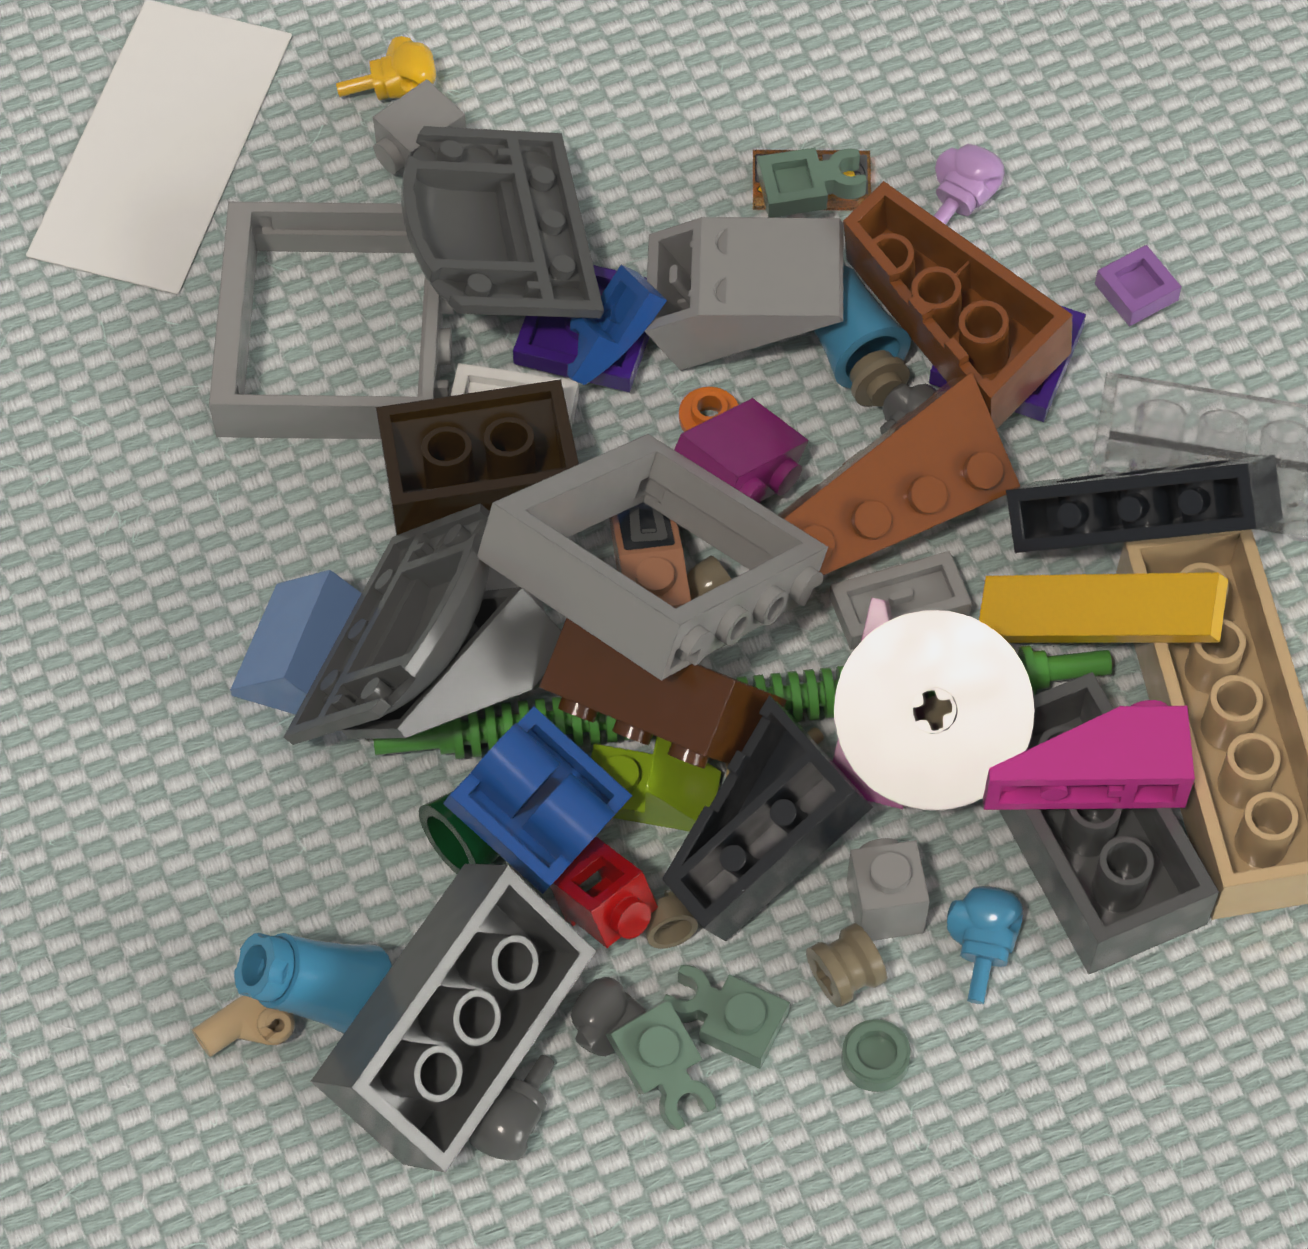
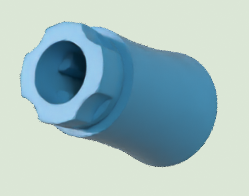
[814,262,911,388]
[234,933,392,1034]

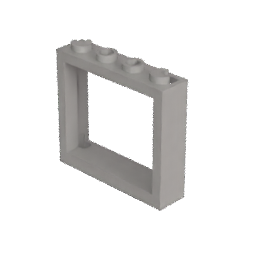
[209,201,454,439]
[477,434,828,680]

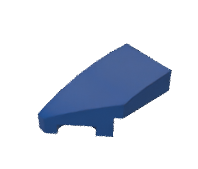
[567,264,667,385]

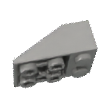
[645,217,844,371]

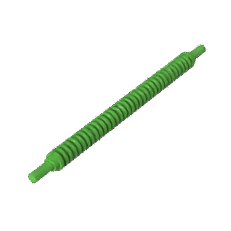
[373,645,1112,760]

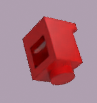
[550,836,658,948]

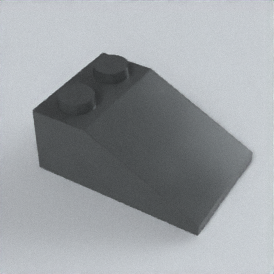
[341,587,561,739]

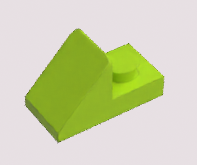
[591,737,721,832]

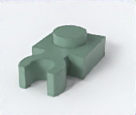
[757,147,867,218]
[662,965,790,1069]
[605,999,716,1130]

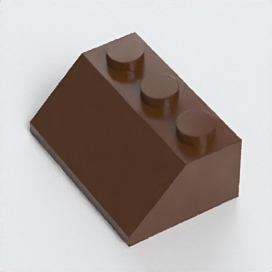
[539,618,787,769]

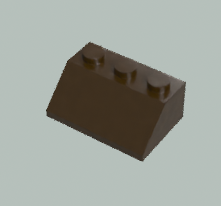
[376,379,579,535]

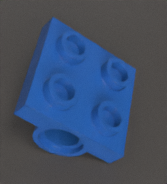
[443,706,632,894]

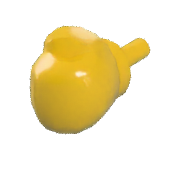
[336,36,436,100]

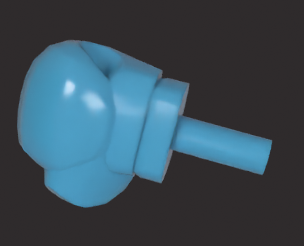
[947,886,1023,1004]

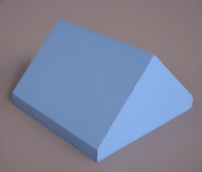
[230,570,362,715]

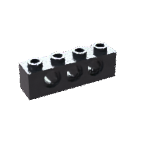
[1006,454,1283,553]

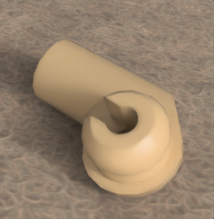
[192,996,295,1057]

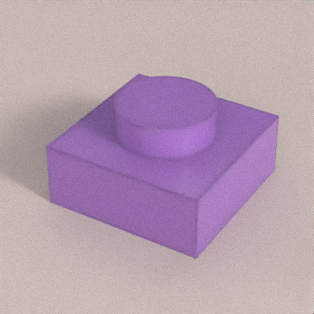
[1095,244,1182,327]

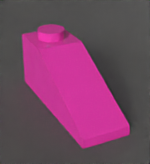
[983,700,1195,810]

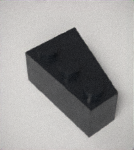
[662,695,873,941]

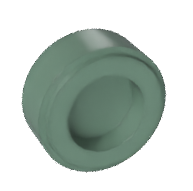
[841,1019,911,1092]

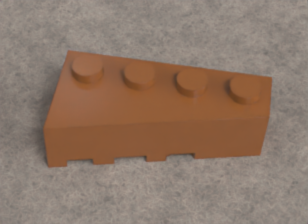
[843,181,1073,429]
[778,372,1020,575]

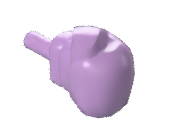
[934,144,1005,225]

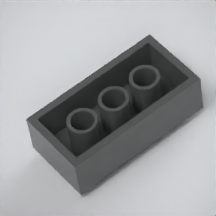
[999,672,1219,975]
[311,864,596,1173]

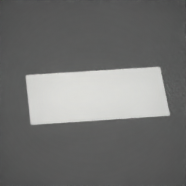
[26,0,292,294]

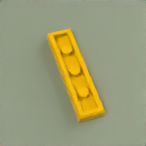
[979,572,1228,643]

